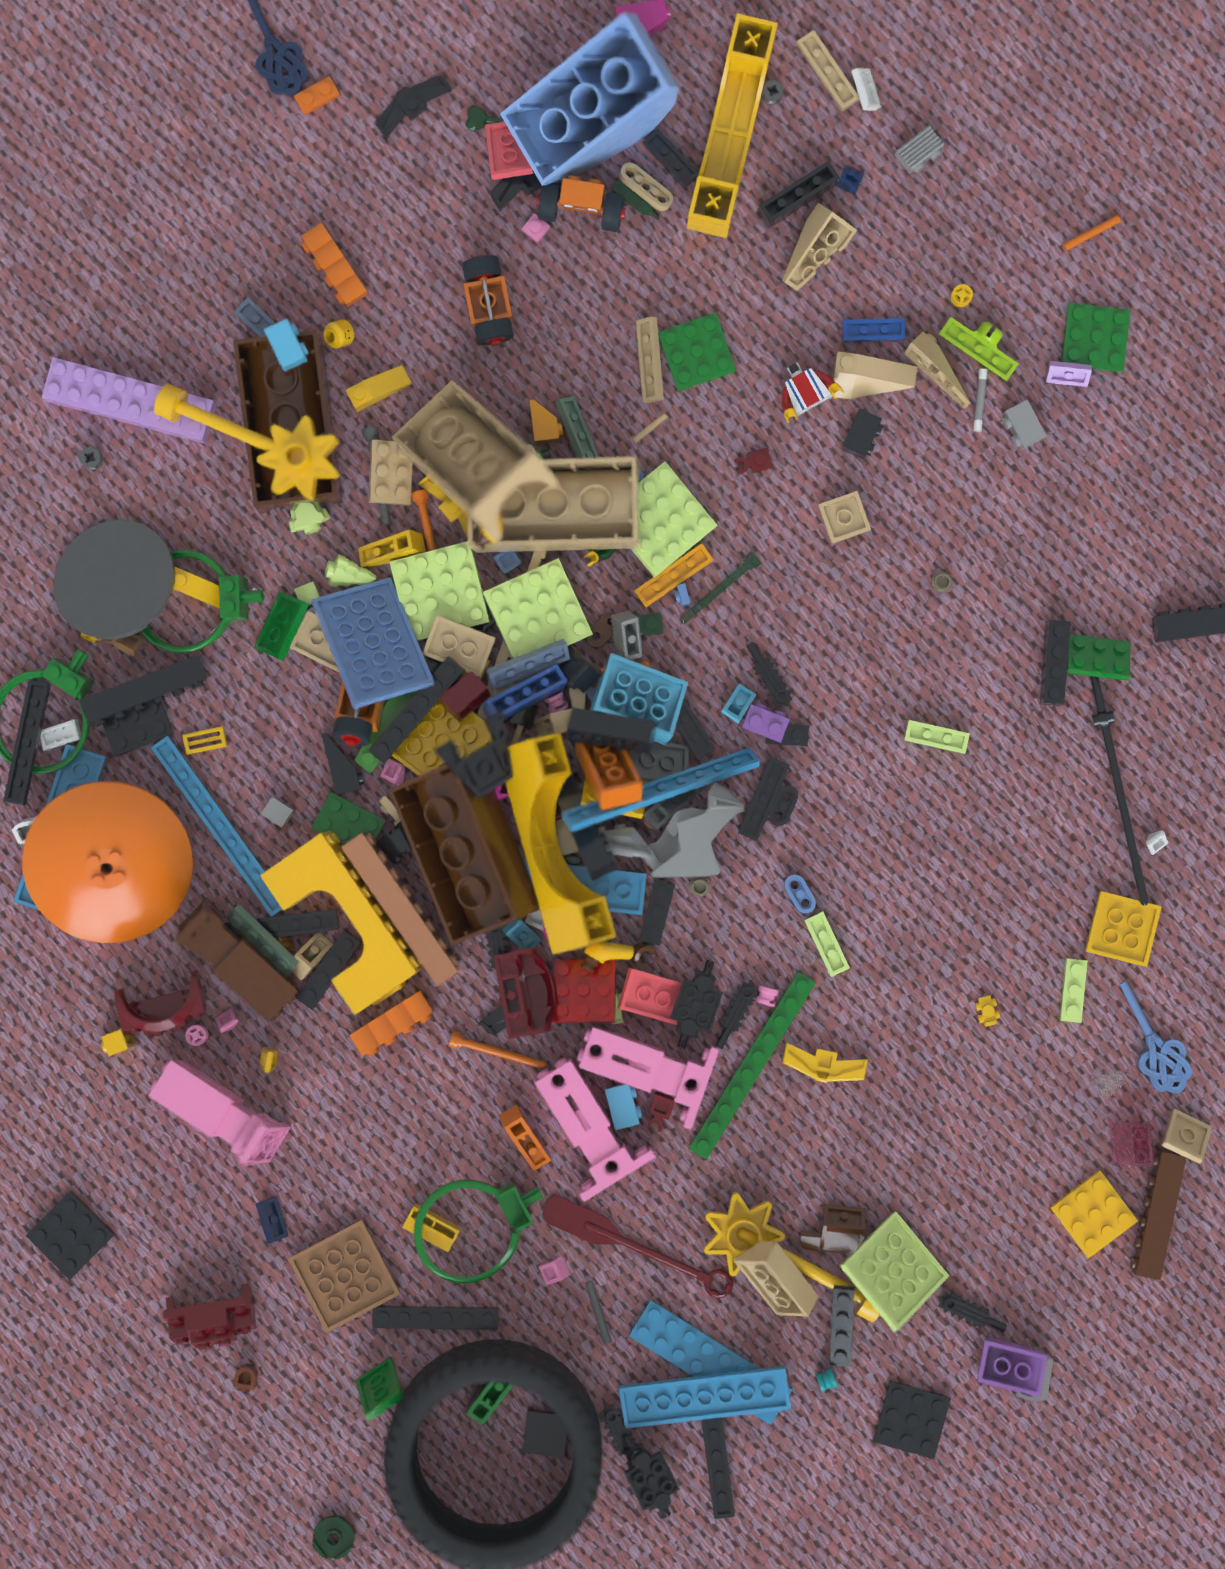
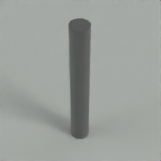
[585,1281,611,1344]

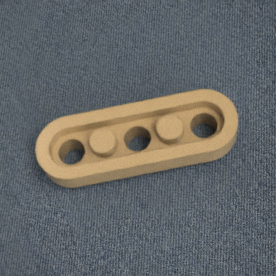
[619,163,673,211]

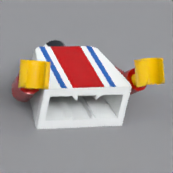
[781,362,844,423]

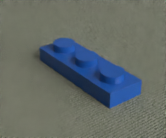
[842,318,906,342]

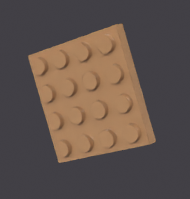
[288,1219,401,1333]

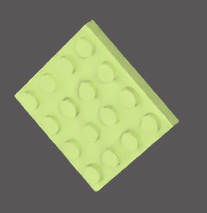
[631,461,718,578]
[390,541,490,641]
[482,558,593,659]
[840,1211,949,1331]

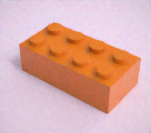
[575,742,642,810]

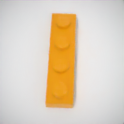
[634,543,714,608]

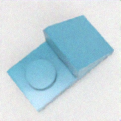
[721,683,757,723]
[502,918,542,949]

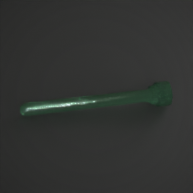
[680,551,762,624]

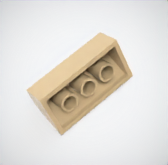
[734,1241,819,1316]

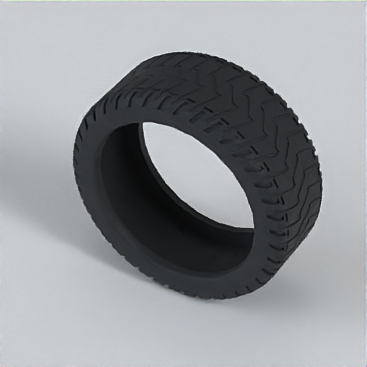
[383,1339,602,1569]

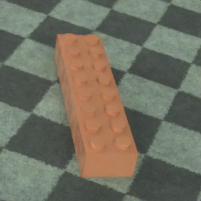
[341,831,460,986]

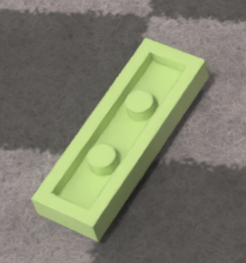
[904,720,970,754]
[804,911,850,977]
[1059,958,1088,1023]

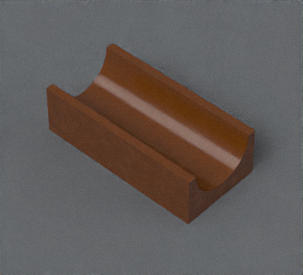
[233,330,343,513]
[388,757,540,946]

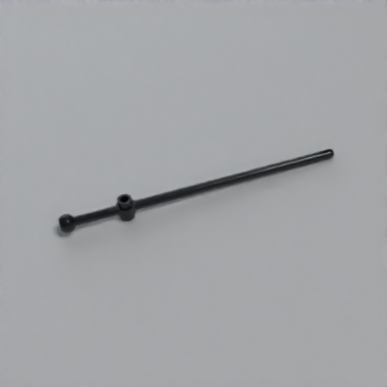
[1090,676,1148,906]

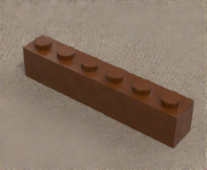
[1130,1149,1186,1281]

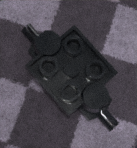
[670,960,723,1049]
[623,1433,680,1518]

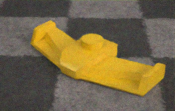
[418,476,468,538]
[782,1042,868,1083]

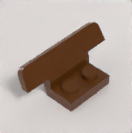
[800,1204,868,1254]

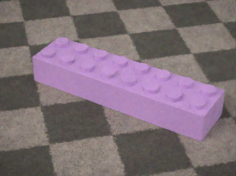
[42,357,217,444]

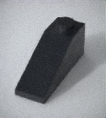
[321,733,365,795]

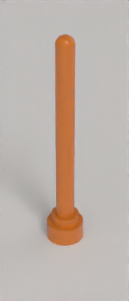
[411,490,436,551]
[448,1031,547,1069]

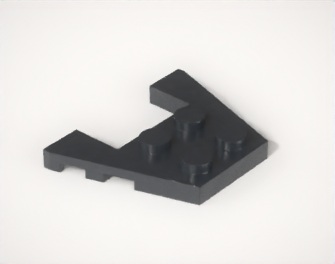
[434,711,513,797]

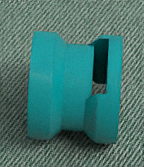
[815,1367,838,1393]

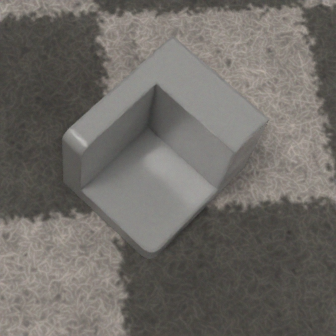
[261,797,295,828]

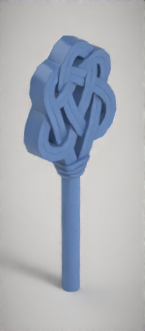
[1119,981,1192,1094]

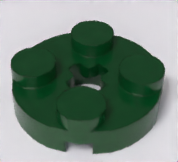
[313,1515,355,1560]

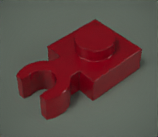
[734,447,773,474]
[647,1092,675,1132]

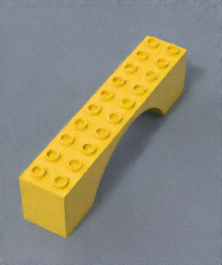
[687,13,778,238]
[506,733,616,954]

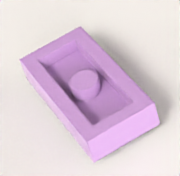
[1046,361,1092,387]

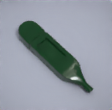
[613,181,660,220]

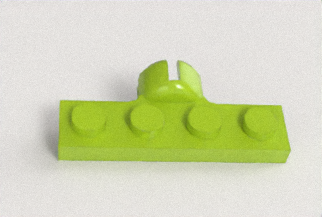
[939,317,1019,381]

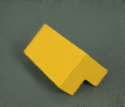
[402,1203,461,1252]

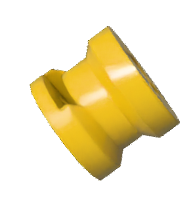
[950,284,973,308]

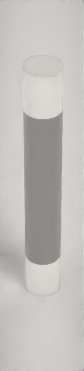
[973,369,987,432]

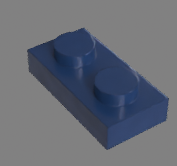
[255,1196,288,1244]

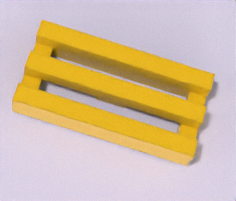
[182,726,228,755]

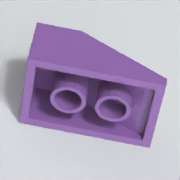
[977,1336,1048,1397]

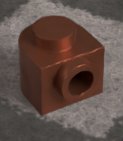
[233,1364,258,1392]

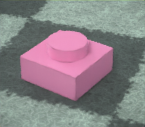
[521,213,550,244]

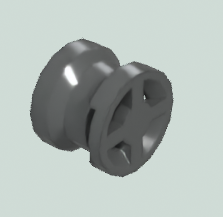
[762,80,783,105]
[80,447,103,470]

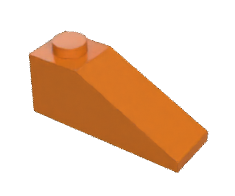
[499,1104,551,1171]

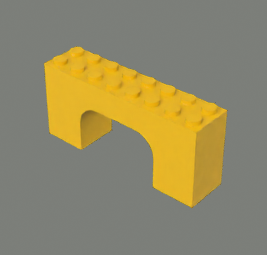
[260,831,423,1015]

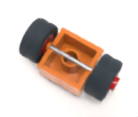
[536,176,626,232]
[462,255,514,346]
[333,680,385,747]

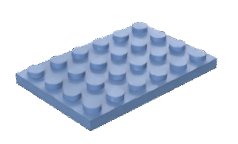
[312,577,434,709]

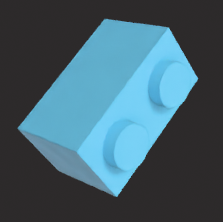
[264,319,309,372]
[605,1083,642,1130]

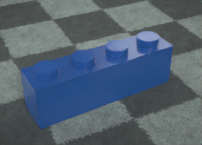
[482,664,568,721]

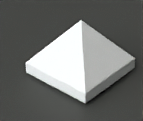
[1146,830,1169,855]

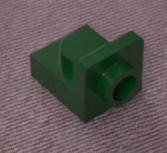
[636,612,663,636]

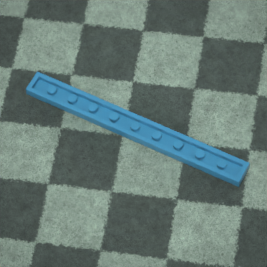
[151,736,282,917]
[562,748,760,832]

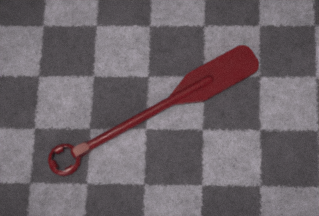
[543,1196,733,1298]

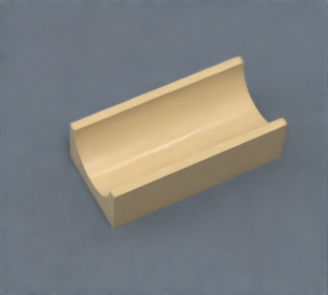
[391,380,559,542]
[468,457,642,553]

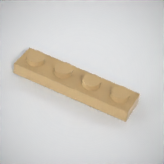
[796,30,860,111]
[636,316,664,403]

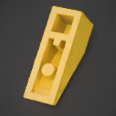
[345,365,412,413]
[358,529,426,568]
[173,567,220,609]

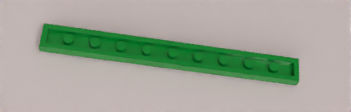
[688,972,816,1160]

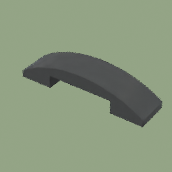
[643,784,709,830]

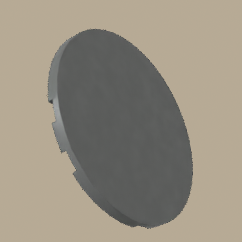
[54,520,175,640]

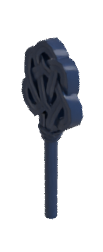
[247,0,309,97]

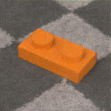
[294,76,340,116]

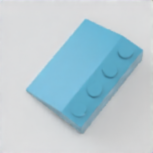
[590,653,688,745]

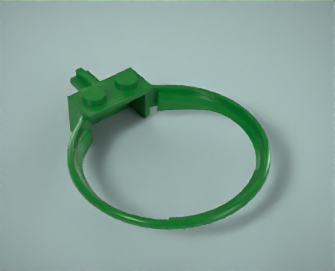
[141,550,265,653]
[0,649,95,774]
[414,1179,543,1284]

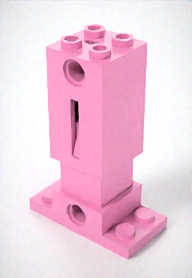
[576,1025,719,1130]
[535,1057,655,1202]
[149,1060,291,1165]

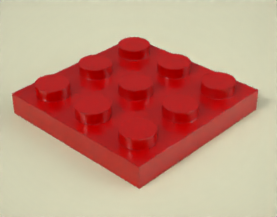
[553,959,617,1023]

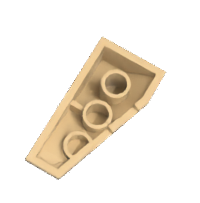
[782,203,857,291]
[904,332,970,409]
[831,351,917,400]

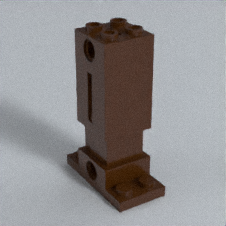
[174,897,298,1022]

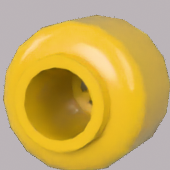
[324,319,354,349]

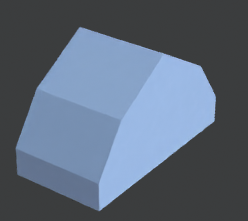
[500,13,679,186]

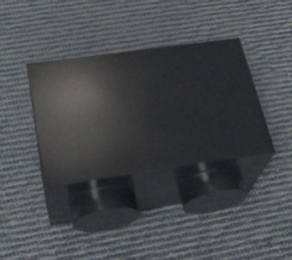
[841,409,883,460]
[557,645,601,693]

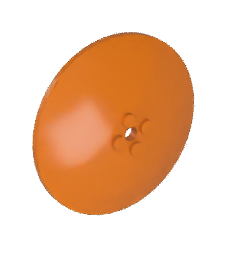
[22,781,193,943]

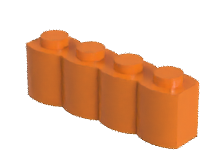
[300,223,368,308]
[349,990,434,1057]

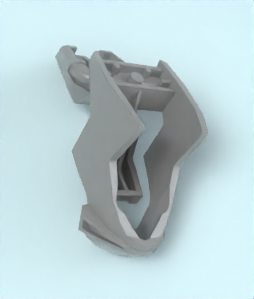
[597,782,744,877]

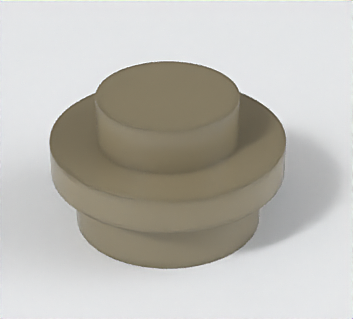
[931,572,952,593]
[689,876,710,897]

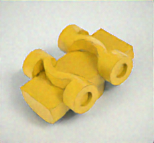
[975,995,1000,1027]

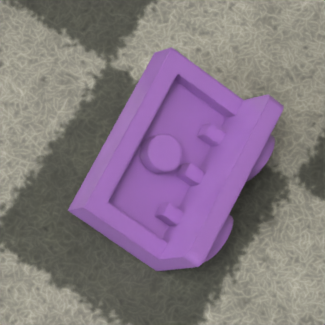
[742,702,790,743]

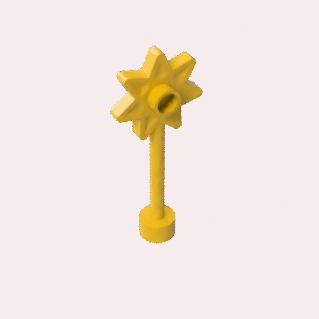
[154,384,340,500]
[704,1192,879,1323]

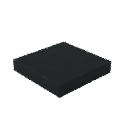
[523,1409,567,1457]

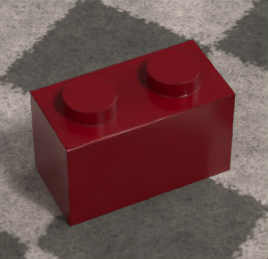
[440,671,491,722]

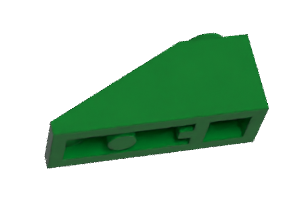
[466,1382,513,1425]

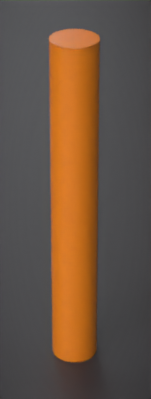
[1062,215,1121,251]

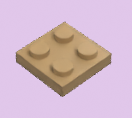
[818,491,871,544]
[1162,1109,1212,1164]

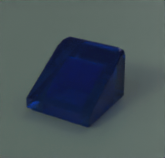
[837,165,865,195]

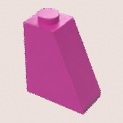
[615,0,671,37]

